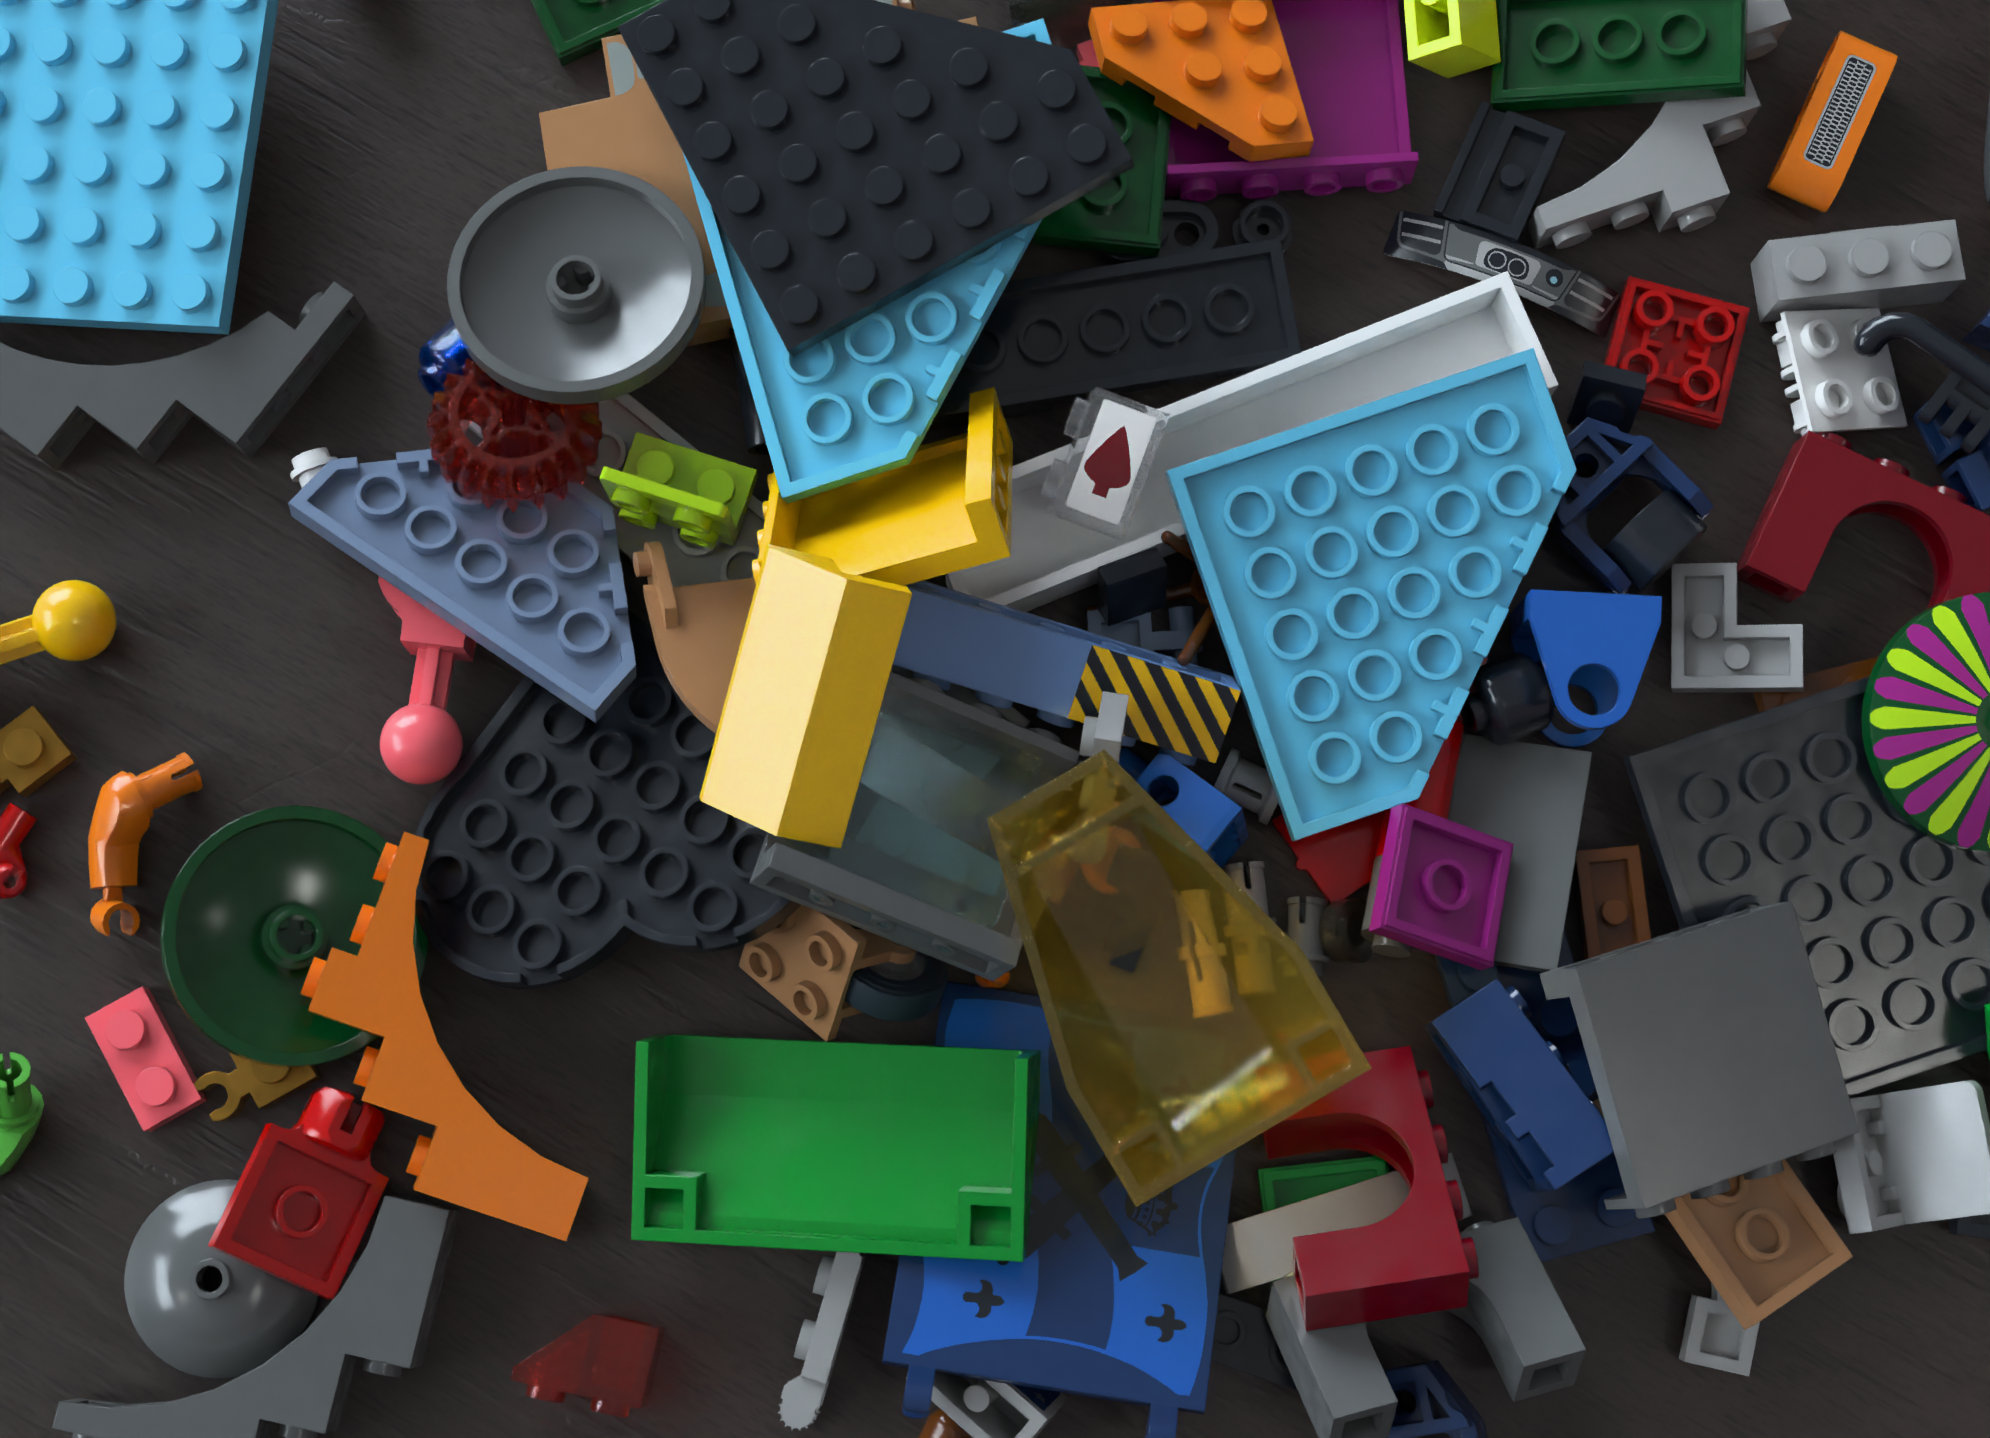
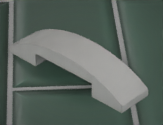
[1221,1153,1472,1294]

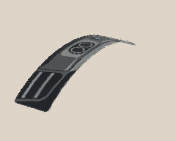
[1383,211,1620,338]

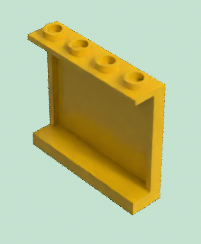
[752,387,1013,586]

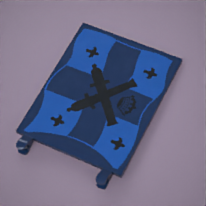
[882,981,1251,1438]

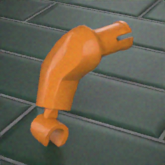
[88,752,203,937]

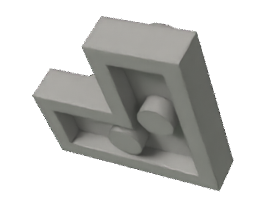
[1671,563,1803,693]

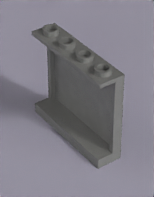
[1539,901,1859,1219]

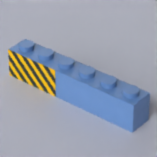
[892,580,1241,765]

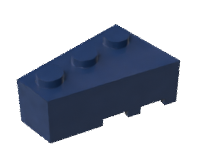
[1423,979,1614,1192]

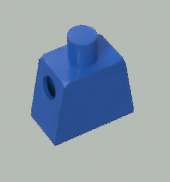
[1116,747,1249,885]

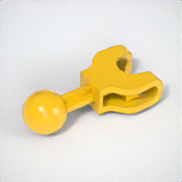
[0,580,117,665]

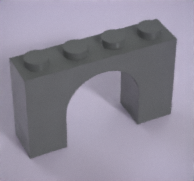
[1266,1217,1586,1438]

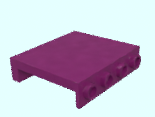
[1151,0,1419,203]

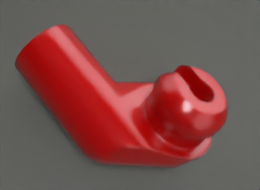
[0,802,37,899]

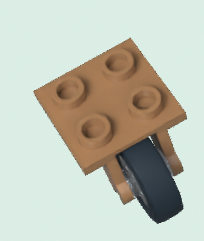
[739,904,948,1042]

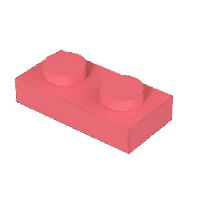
[85,986,208,1132]

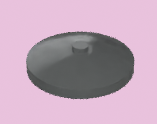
[447,166,706,404]

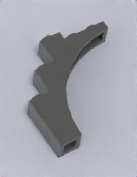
[52,1196,460,1438]

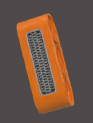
[1767,30,1898,213]

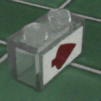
[1041,387,1170,540]

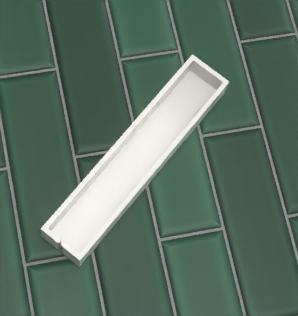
[945,271,1559,612]

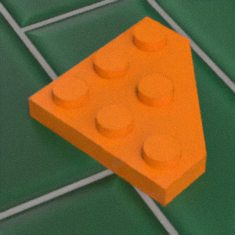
[1088,0,1314,162]

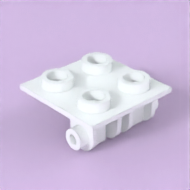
[1772,308,1908,436]

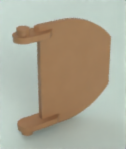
[633,541,893,734]

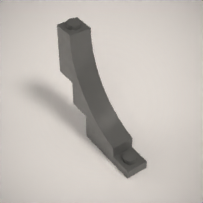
[0,281,366,471]

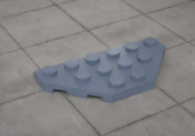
[288,440,637,723]

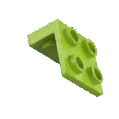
[599,432,758,549]

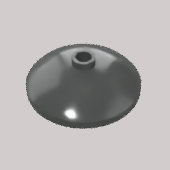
[124,1179,320,1378]

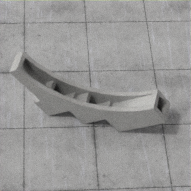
[1527,0,1791,249]

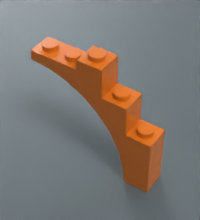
[301,831,589,1241]

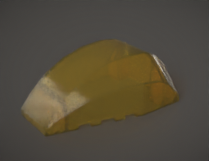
[987,749,1371,1207]

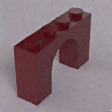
[1737,430,1990,610]
[1255,1046,1479,1331]

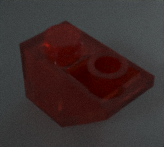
[510,1313,666,1417]

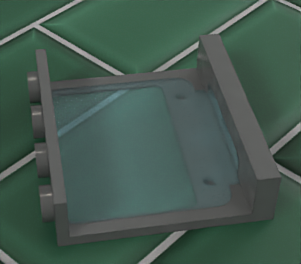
[749,672,1080,981]

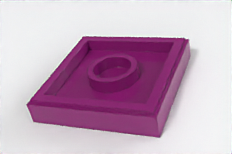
[1369,803,1514,970]

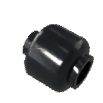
[1460,652,1556,745]

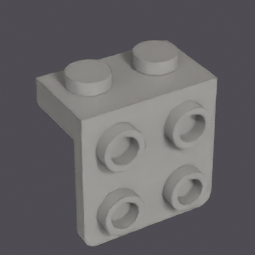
[1833,1080,1990,1234]

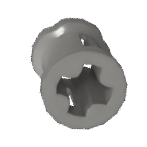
[1214,747,1278,825]

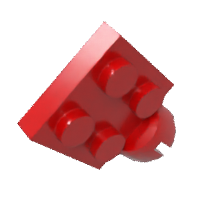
[208,1087,389,1300]

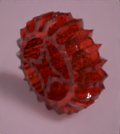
[427,358,603,513]

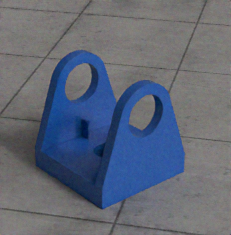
[1509,589,1662,749]

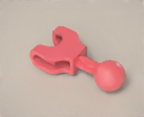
[378,576,477,785]

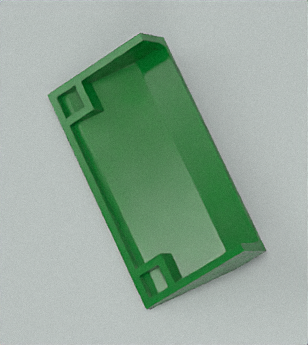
[631,1033,1041,1262]

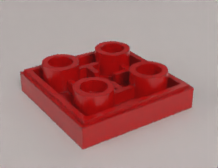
[1604,276,1750,430]

